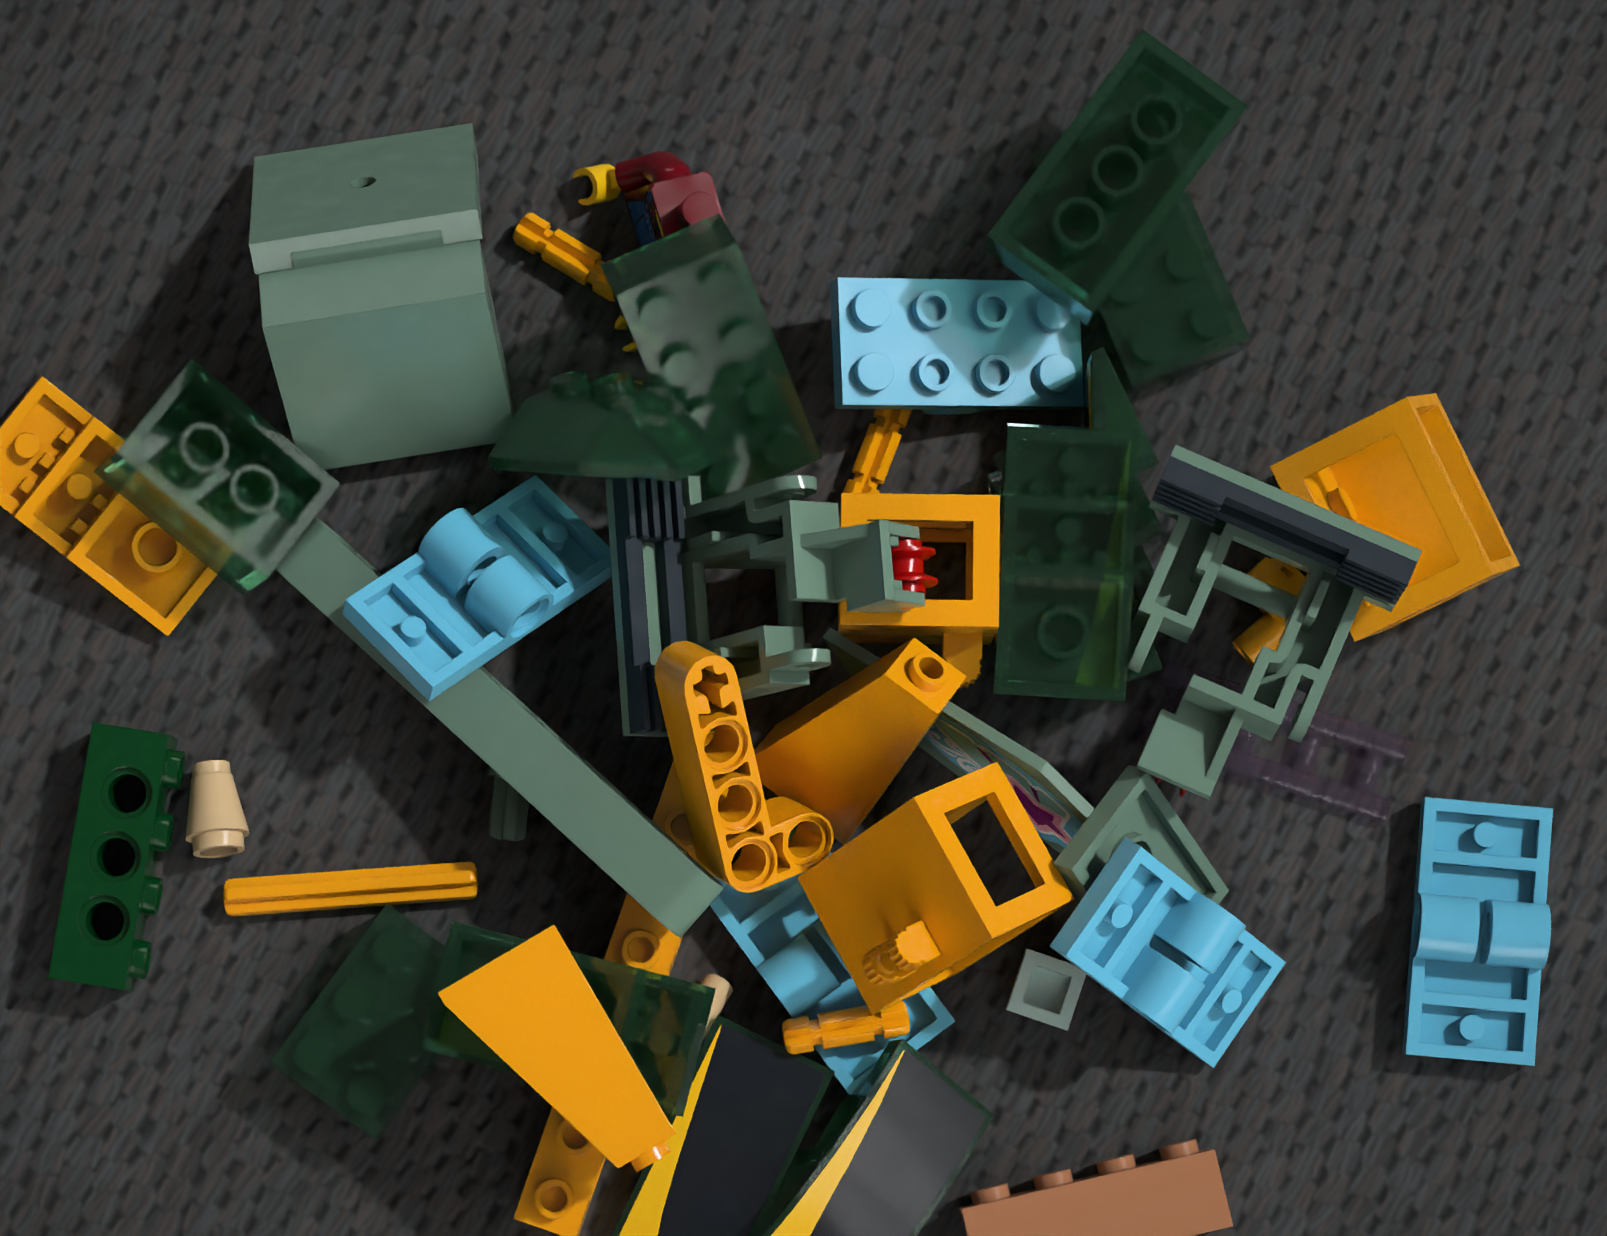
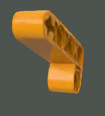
[654,641,834,893]

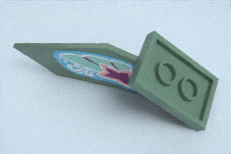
[823,628,1229,905]

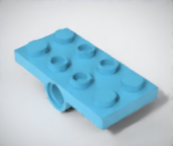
[830,277,1084,415]
[342,475,612,702]
[1402,797,1553,1066]
[710,825,955,1098]
[1050,837,1286,1068]

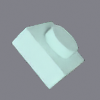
[1005,949,1086,1031]

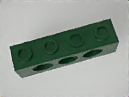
[48,722,185,991]

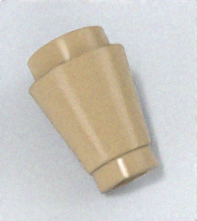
[185,760,250,858]

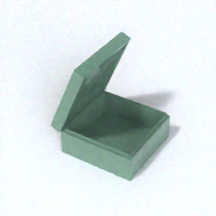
[249,123,517,473]

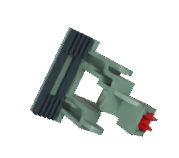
[1127,444,1422,800]
[605,471,938,737]

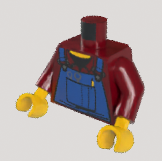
[572,151,734,352]

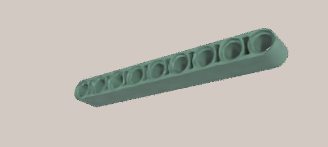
[272,516,724,938]

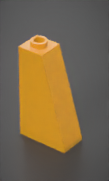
[754,637,967,845]
[438,925,676,1172]

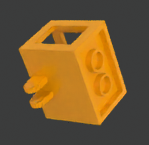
[1270,393,1520,642]
[838,493,1000,690]
[797,761,1075,1015]

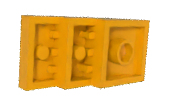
[0,375,247,636]

